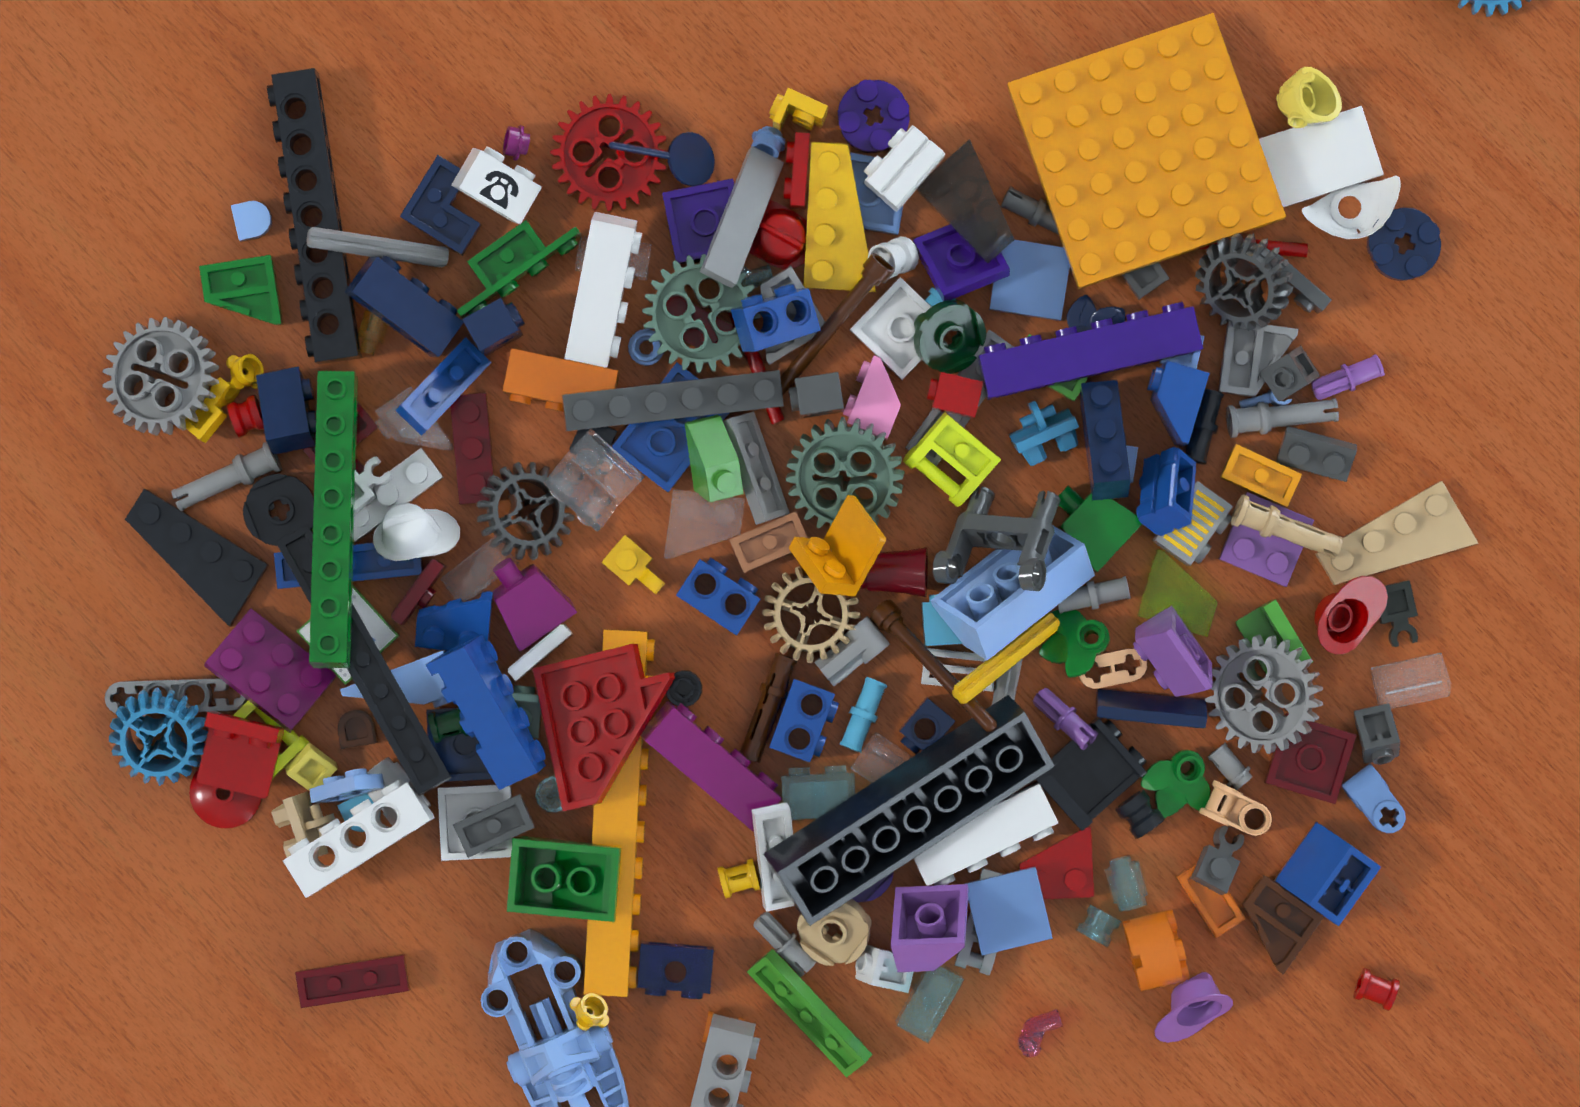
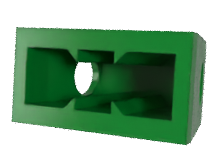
[1058,485,1142,573]

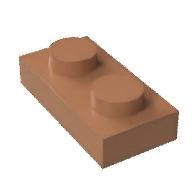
[730,511,807,573]

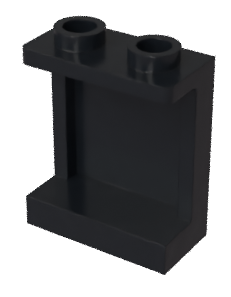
[1035,718,1147,831]

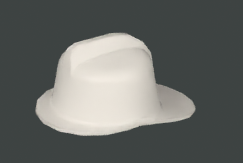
[373,503,460,561]

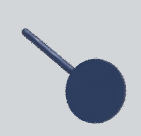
[609,132,715,187]

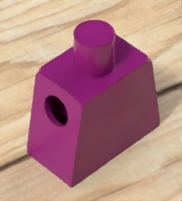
[492,558,577,651]

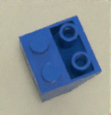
[1274,822,1381,926]

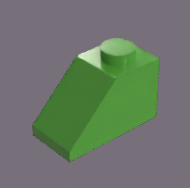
[684,414,744,502]

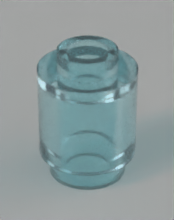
[1104,855,1148,912]

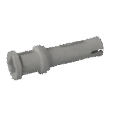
[1226,398,1339,438]
[171,442,282,511]

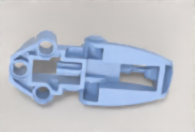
[480,929,629,1107]

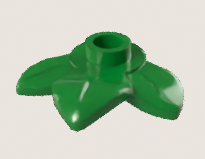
[1039,610,1110,678]
[1141,750,1210,818]

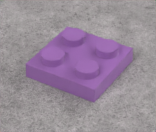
[1218,492,1314,587]

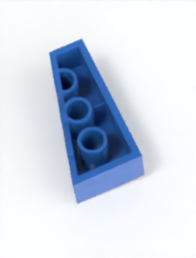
[426,634,546,790]

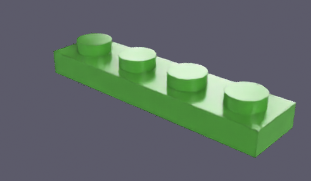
[747,949,873,1078]

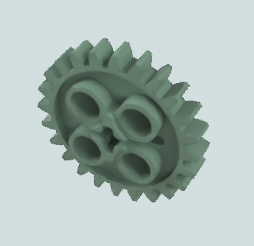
[642,254,761,373]
[786,417,905,528]

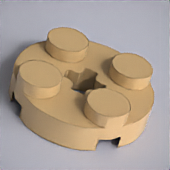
[797,899,872,966]

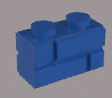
[1136,447,1196,536]

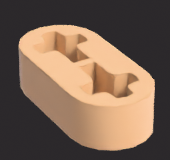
[1078,649,1147,689]

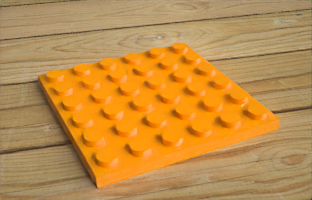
[1007,13,1286,289]

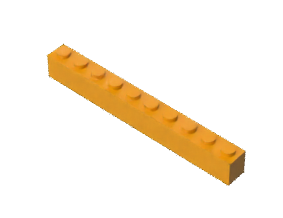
[584,629,655,997]

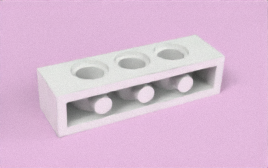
[283,779,435,898]

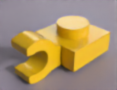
[185,377,240,443]
[602,535,666,594]

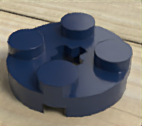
[1367,208,1441,281]

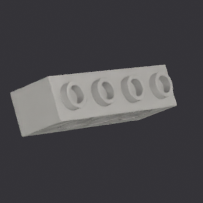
[690,1014,760,1107]

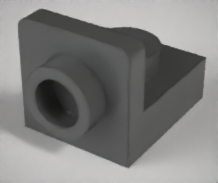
[1261,345,1320,401]
[1353,703,1400,765]

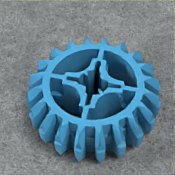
[109,687,208,786]

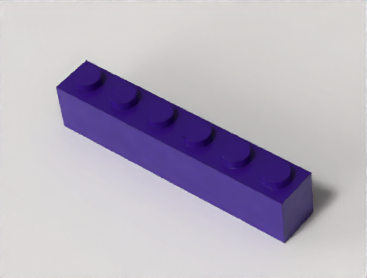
[978,302,1203,400]

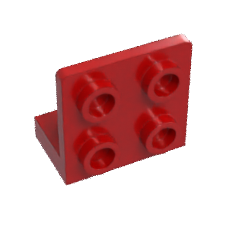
[196,711,285,799]

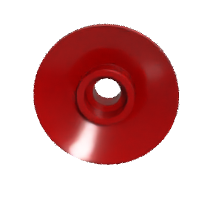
[189,768,262,829]

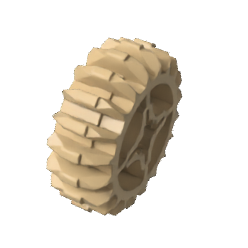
[762,566,860,663]

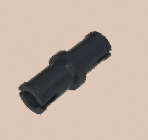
[1185,389,1224,465]

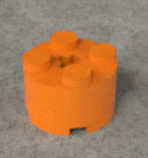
[1122,909,1190,992]

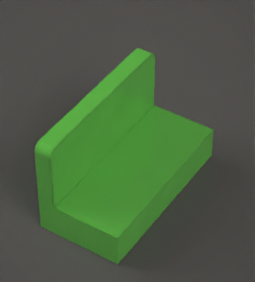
[1236,599,1313,674]

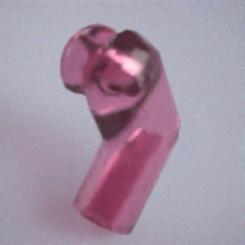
[1018,1009,1063,1058]

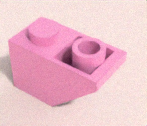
[843,355,901,441]

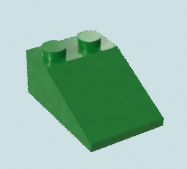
[507,836,621,922]

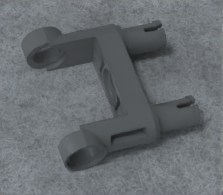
[933,486,1061,591]

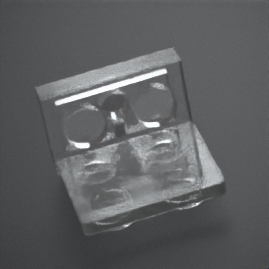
[544,429,644,531]

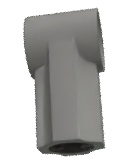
[814,616,890,686]

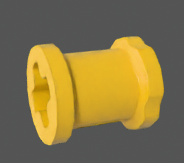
[717,858,761,899]

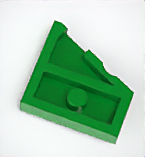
[199,255,283,326]

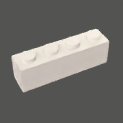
[564,212,642,368]
[914,782,1058,886]

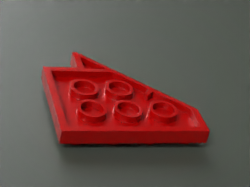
[533,644,675,811]

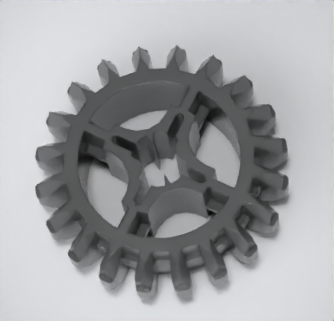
[1195,233,1293,331]
[476,462,575,560]

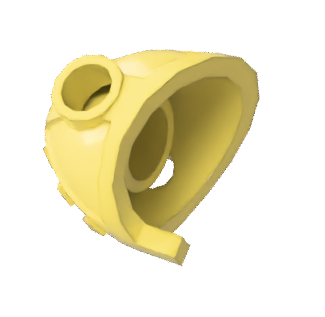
[1276,67,1342,128]

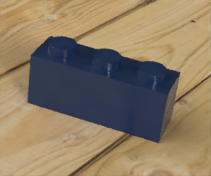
[345,255,464,357]
[1080,380,1131,501]

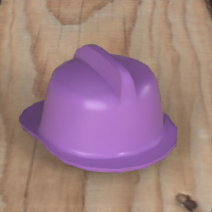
[1154,972,1233,1043]

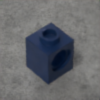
[899,697,955,754]

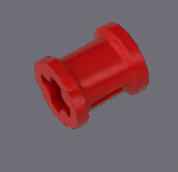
[1353,968,1400,1011]

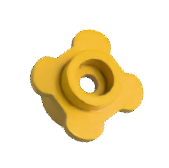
[226,354,264,390]
[569,993,609,1031]

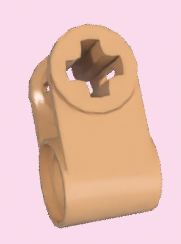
[1199,780,1272,836]

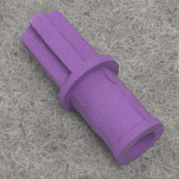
[1311,354,1385,400]
[1033,688,1098,750]

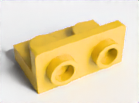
[769,88,828,131]

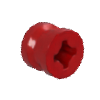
[227,394,264,438]

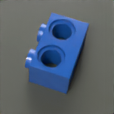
[731,284,821,352]
[676,557,761,636]
[769,679,839,762]

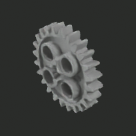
[102,317,219,436]
[1205,635,1323,754]

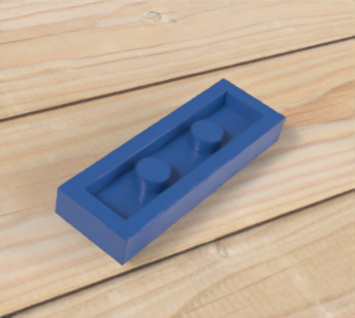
[395,337,492,436]

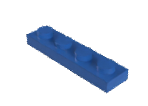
[274,543,423,589]

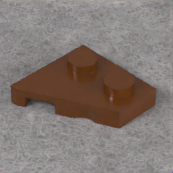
[1242,875,1324,975]

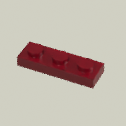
[450,393,495,505]
[295,954,410,1008]

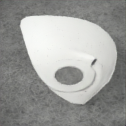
[1302,176,1401,239]

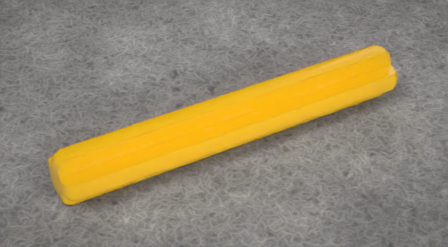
[952,612,1060,704]

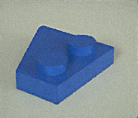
[415,591,493,651]

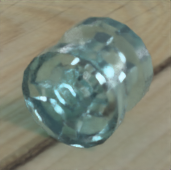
[535,775,562,813]
[1076,904,1122,947]

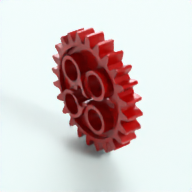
[550,94,668,213]

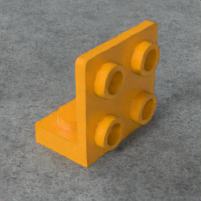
[789,495,886,596]

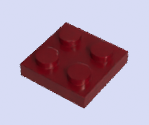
[1264,713,1357,804]

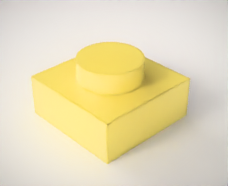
[285,742,338,791]

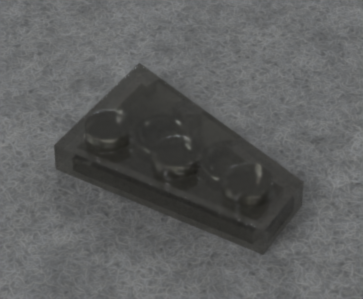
[917,139,1015,263]

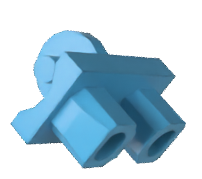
[1008,401,1079,466]

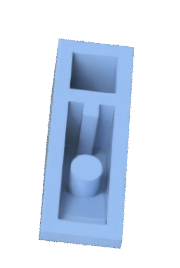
[340,650,448,708]

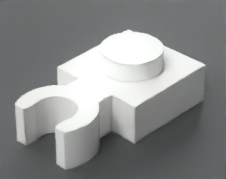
[354,456,393,514]

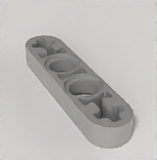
[105,678,247,713]

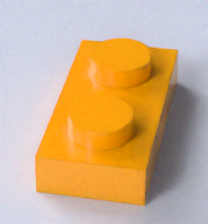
[1220,444,1302,508]

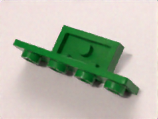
[457,220,581,318]

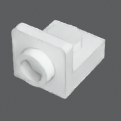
[855,944,914,993]

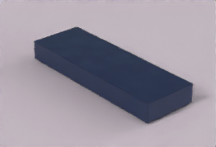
[1096,689,1207,729]

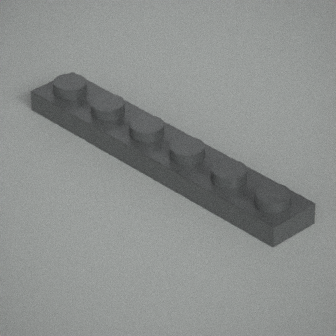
[562,370,784,431]

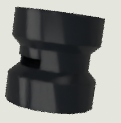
[666,670,702,707]
[1115,789,1165,839]

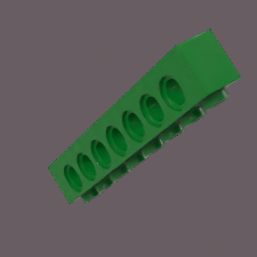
[309,371,358,668]

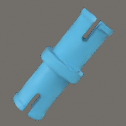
[840,677,887,753]

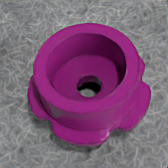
[503,125,530,161]

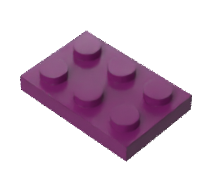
[204,608,336,733]

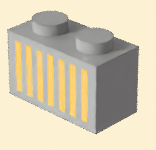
[1152,481,1233,566]

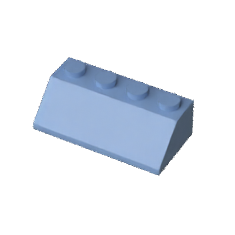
[930,526,1095,661]

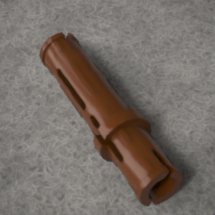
[739,653,797,763]

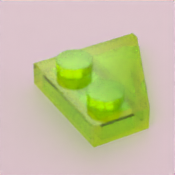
[1137,549,1218,637]

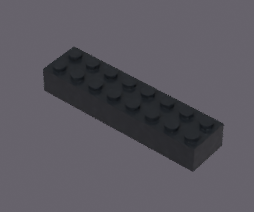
[763,695,1055,926]

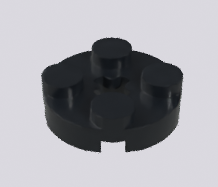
[243,474,314,546]

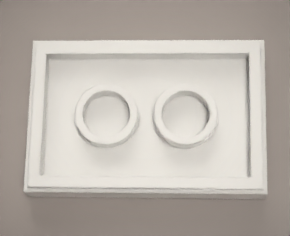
[1259,106,1384,208]

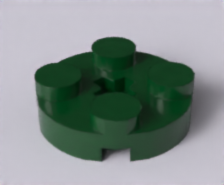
[914,300,986,374]

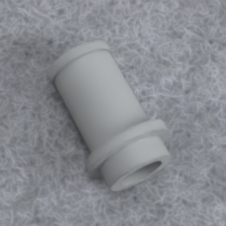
[1207,742,1253,790]

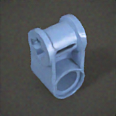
[1341,764,1406,833]

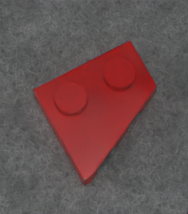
[1019,826,1094,899]

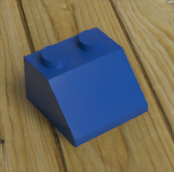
[1147,360,1210,447]

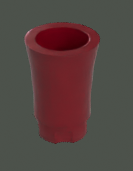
[860,547,928,598]

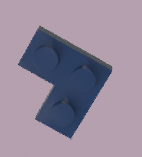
[400,155,481,256]

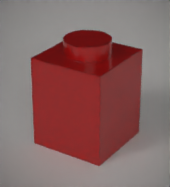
[927,372,984,419]

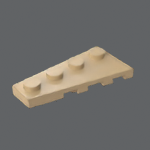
[1315,481,1478,585]

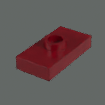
[391,559,447,625]

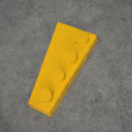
[803,142,876,292]

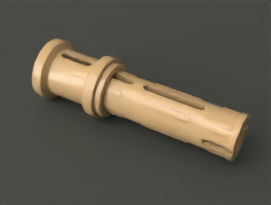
[1231,494,1343,559]

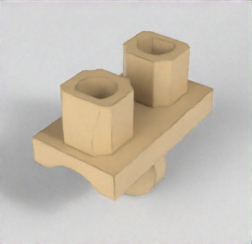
[271,791,335,857]

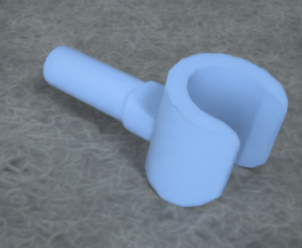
[1239,389,1292,408]

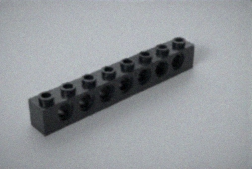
[267,68,362,365]

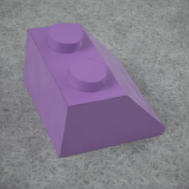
[1133,605,1213,697]
[891,884,969,972]

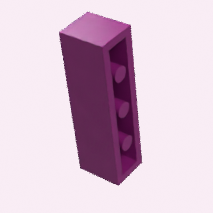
[641,701,782,832]

